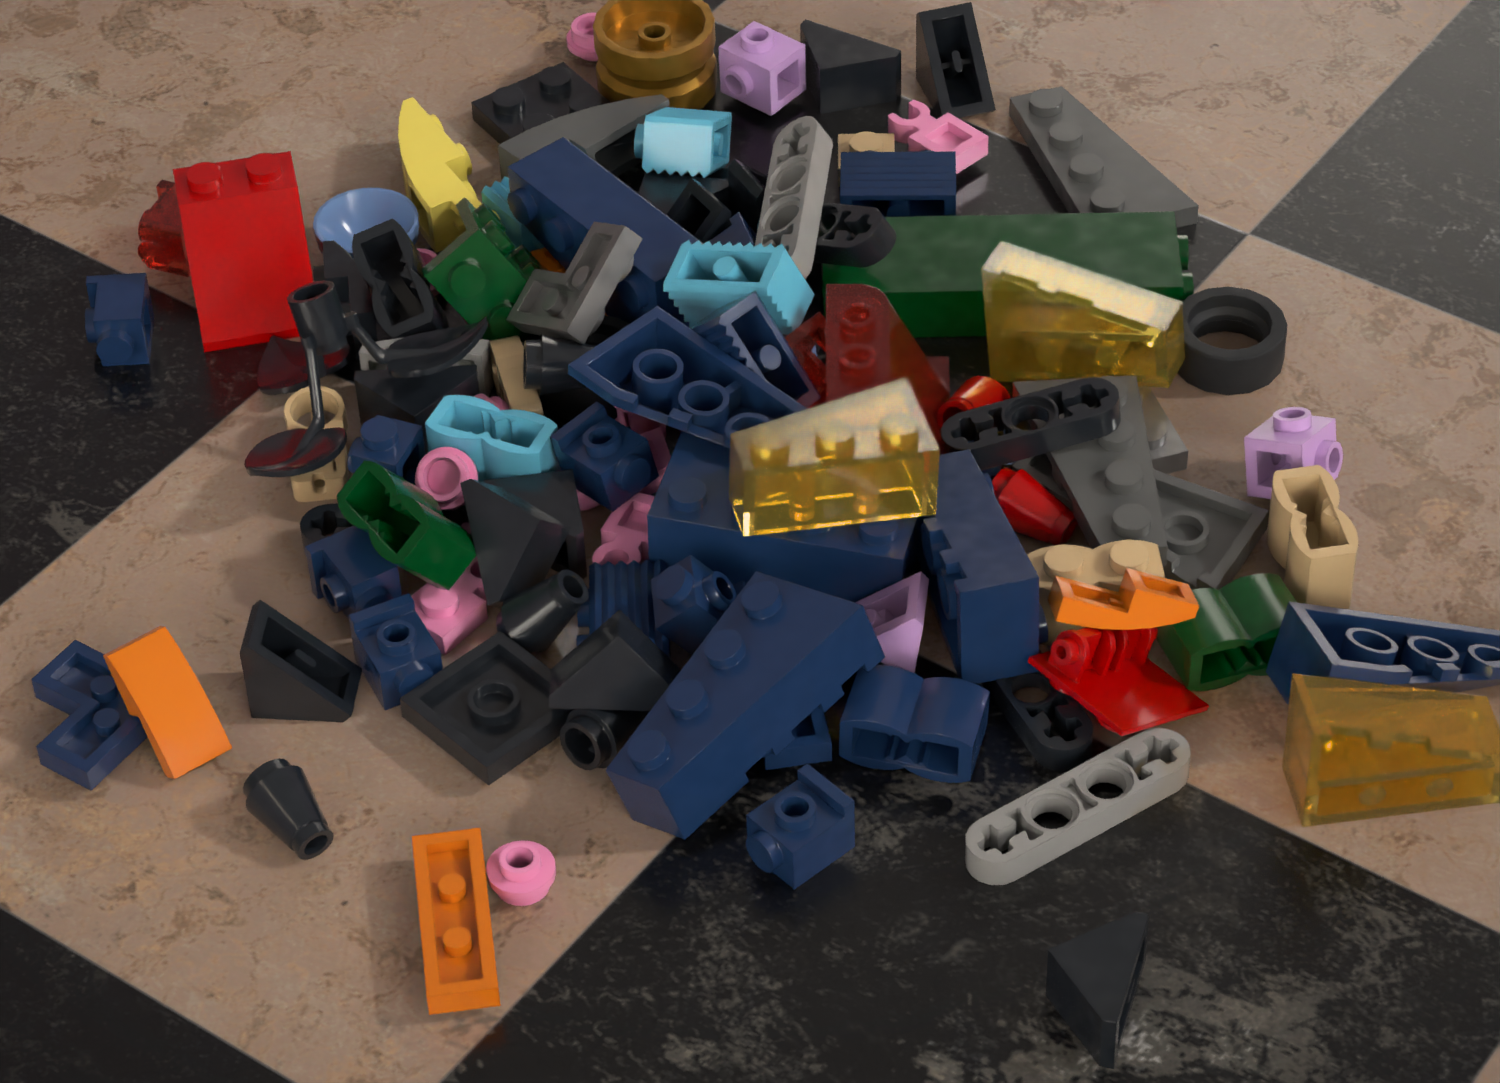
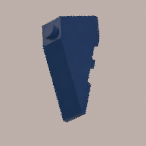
[568,306,841,472]
[1266,601,1500,713]

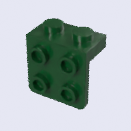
[421,197,544,343]

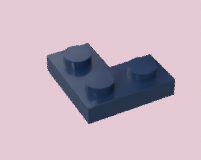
[31,640,148,791]

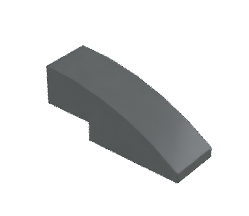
[498,94,669,181]

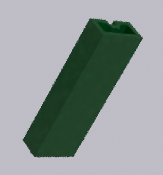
[823,211,1194,339]

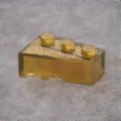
[981,241,1185,388]
[729,377,940,537]
[1282,673,1500,827]

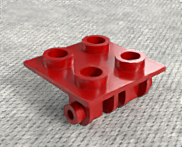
[1028,627,1209,736]

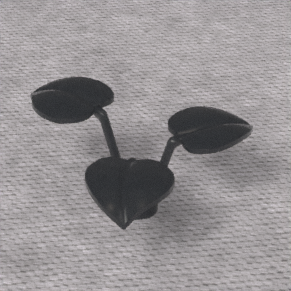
[244,281,488,477]

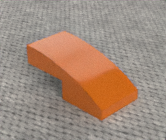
[1047,568,1199,630]
[103,626,232,779]

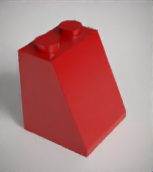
[173,151,313,352]

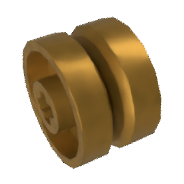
[593,0,717,110]

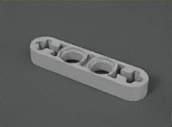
[755,116,833,279]
[965,728,1191,885]

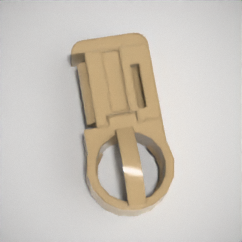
[489,335,543,415]
[284,386,349,502]

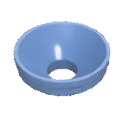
[313,188,419,259]

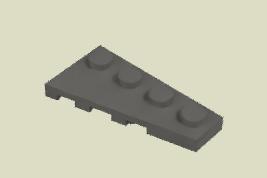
[1009,86,1199,228]
[1012,375,1168,566]
[1012,453,1269,590]

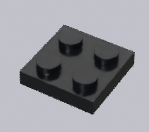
[471,62,611,144]
[400,631,575,785]

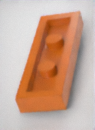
[412,827,501,1015]

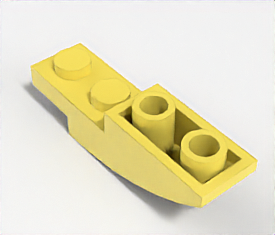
[398,97,505,253]

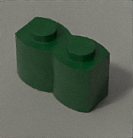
[337,461,476,590]
[1156,573,1297,691]

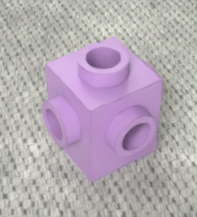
[718,21,806,116]
[1244,407,1343,499]

